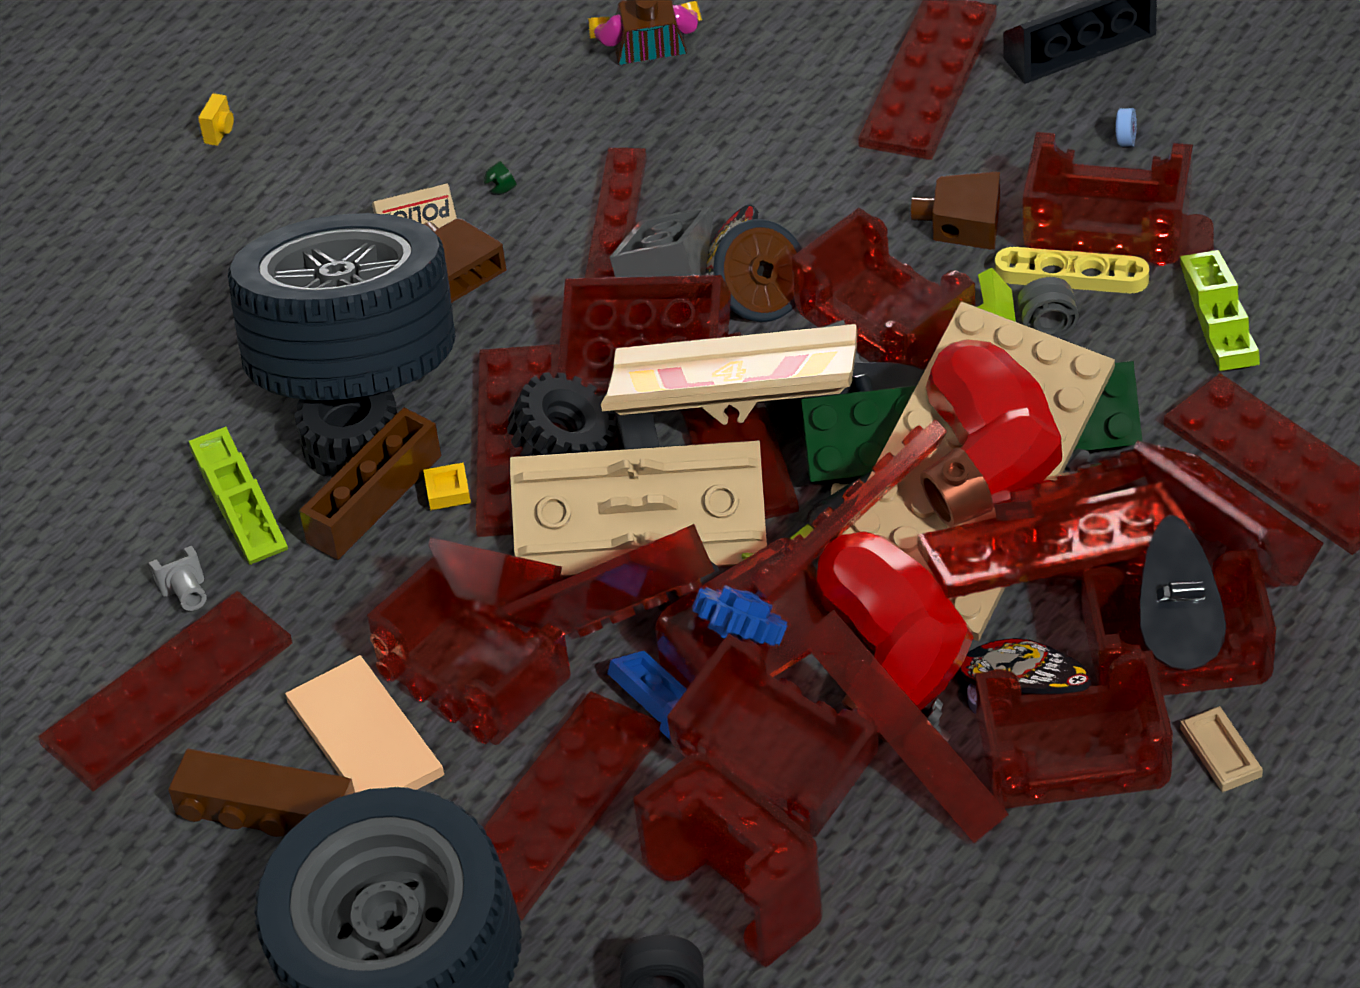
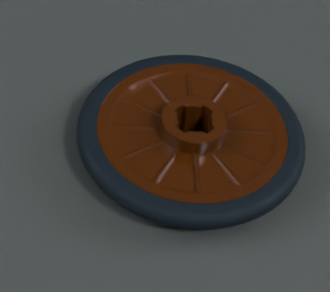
[713,219,808,322]

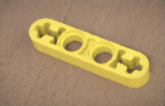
[995,247,1149,293]

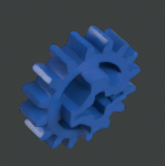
[692,586,788,647]

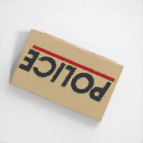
[372,184,457,228]

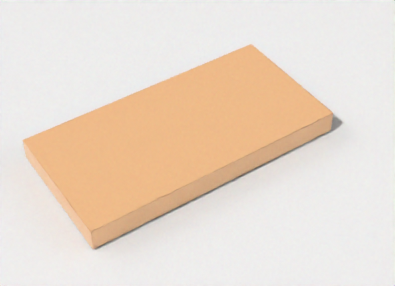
[285,655,444,793]

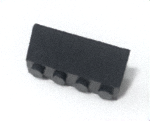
[1003,0,1157,84]

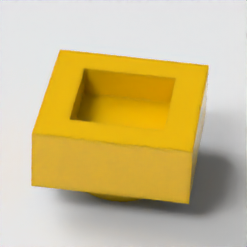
[198,93,234,146]
[423,462,471,510]

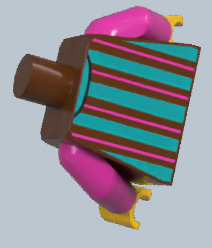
[588,0,702,65]

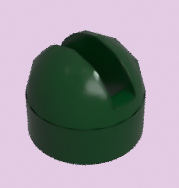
[484,161,517,195]

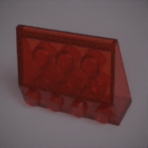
[558,275,731,393]
[1133,440,1324,587]
[494,524,715,638]

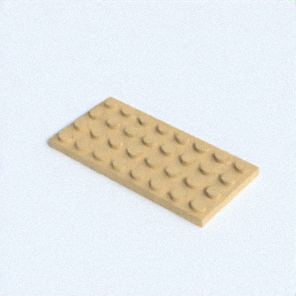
[838,301,1115,641]

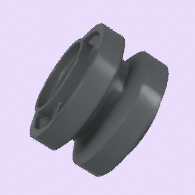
[1017,277,1079,336]

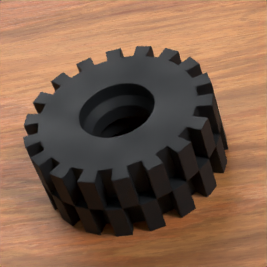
[507,372,617,456]

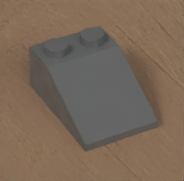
[610,206,714,303]

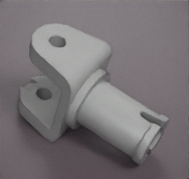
[148,546,207,611]

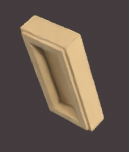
[1180,706,1263,792]

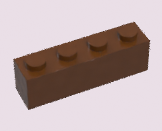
[299,407,441,560]
[168,748,355,837]

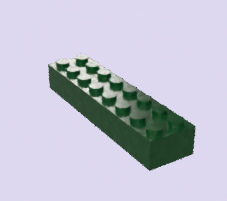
[800,361,1143,482]

